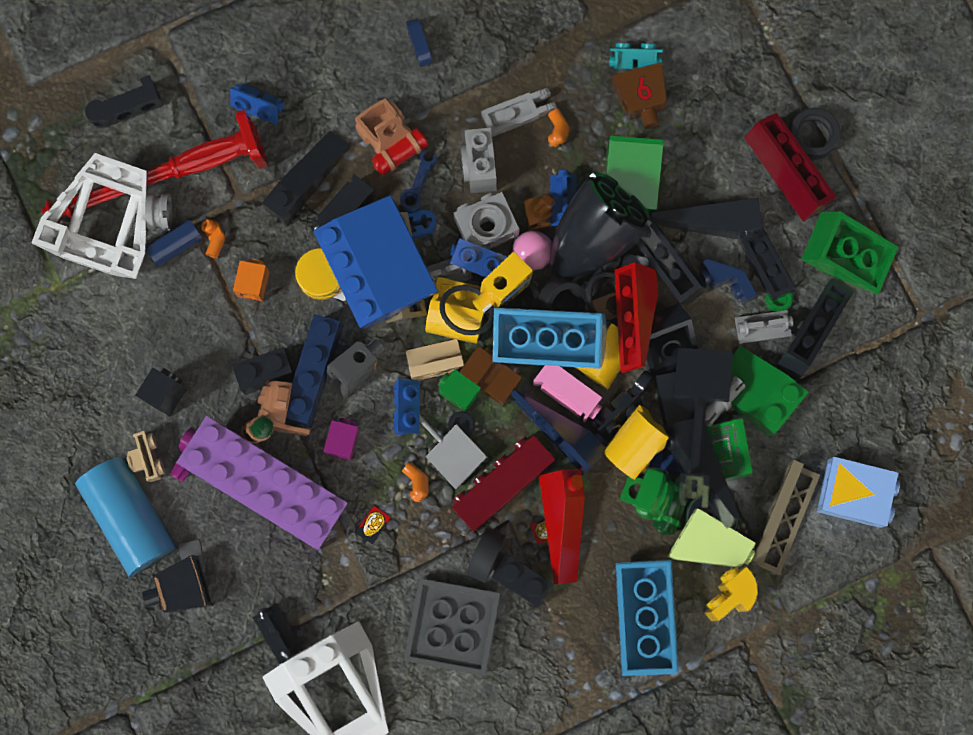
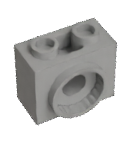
[461,128,497,193]
[454,192,519,249]

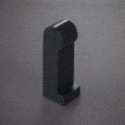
[85,75,163,128]

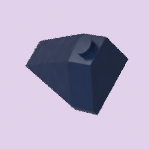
[510,390,608,476]

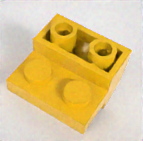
[425,277,484,344]
[574,324,620,389]
[603,405,669,480]
[704,567,757,621]

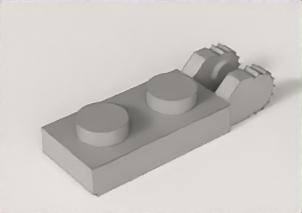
[481,88,557,137]

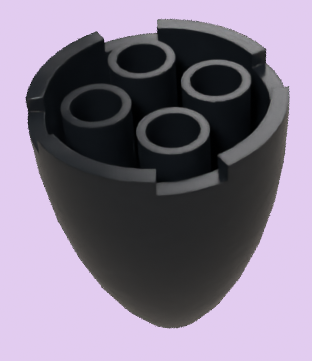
[550,172,652,278]

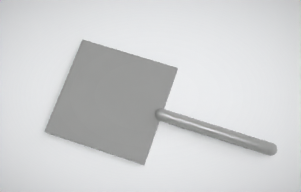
[419,415,487,489]

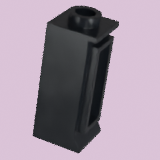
[312,173,376,229]

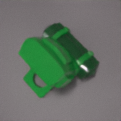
[620,467,688,535]

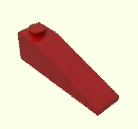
[615,262,658,373]
[539,469,585,585]

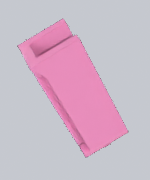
[533,365,602,423]

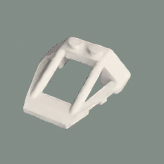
[32,153,147,279]
[263,621,389,735]

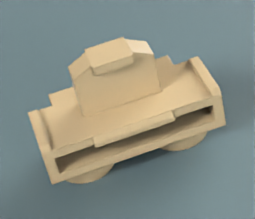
[127,431,165,482]

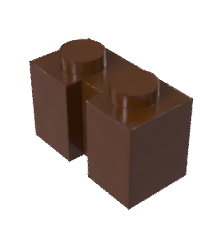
[460,346,522,407]

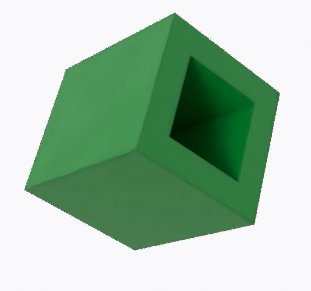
[438,369,481,412]

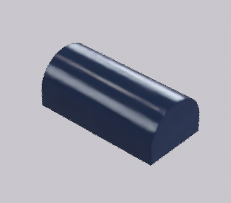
[146,220,203,268]

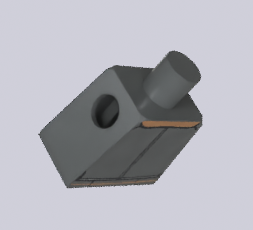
[327,339,385,399]

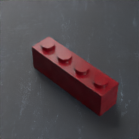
[744,112,837,222]
[452,435,555,534]

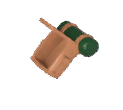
[240,381,310,444]

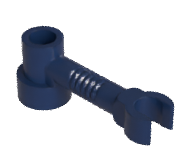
[400,150,437,214]

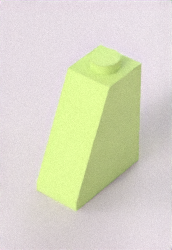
[667,508,756,568]

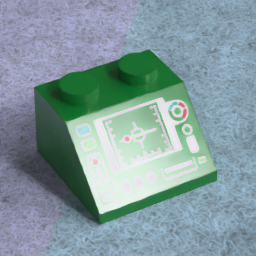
[706,418,752,481]

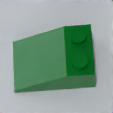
[801,211,898,295]
[731,346,809,438]

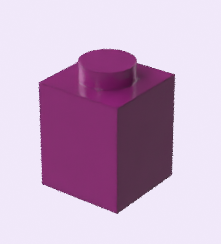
[323,418,361,461]

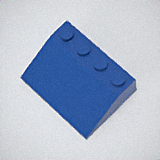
[313,195,439,328]

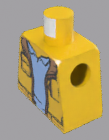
[473,251,533,314]

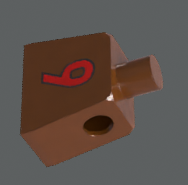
[611,62,666,129]

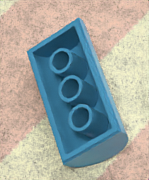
[493,307,607,369]
[75,457,177,578]
[616,560,679,676]

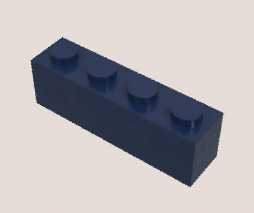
[286,314,343,428]

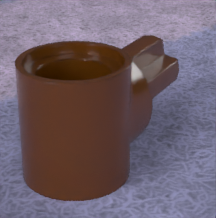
[524,194,556,229]

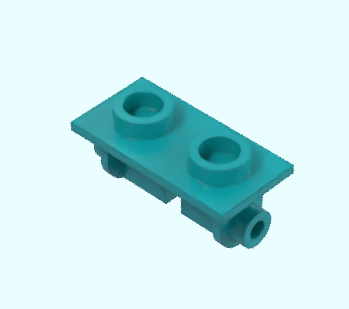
[609,43,663,69]

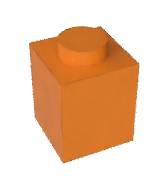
[233,259,270,302]

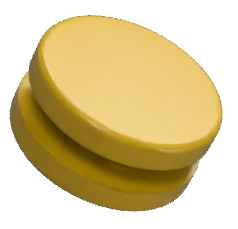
[295,248,341,300]

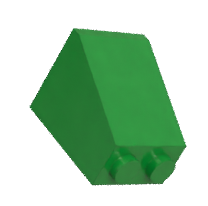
[605,136,664,216]

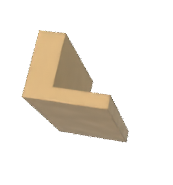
[406,339,464,381]

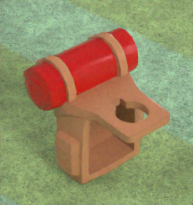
[355,98,428,175]

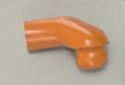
[548,108,570,147]
[201,219,226,259]
[402,461,429,502]

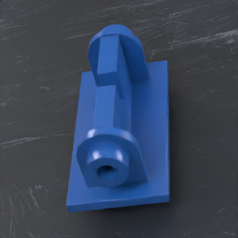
[230,83,285,125]
[550,170,577,226]
[450,238,507,277]
[392,378,420,435]

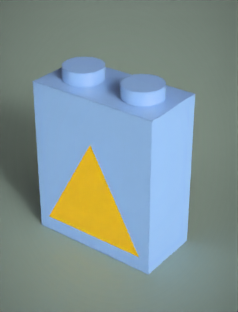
[817,457,900,528]

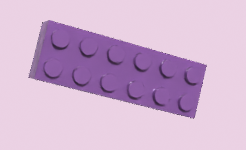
[176,416,347,550]

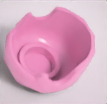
[511,231,552,271]

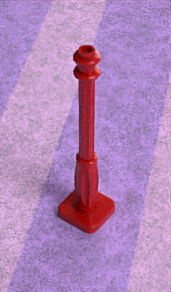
[41,109,269,224]

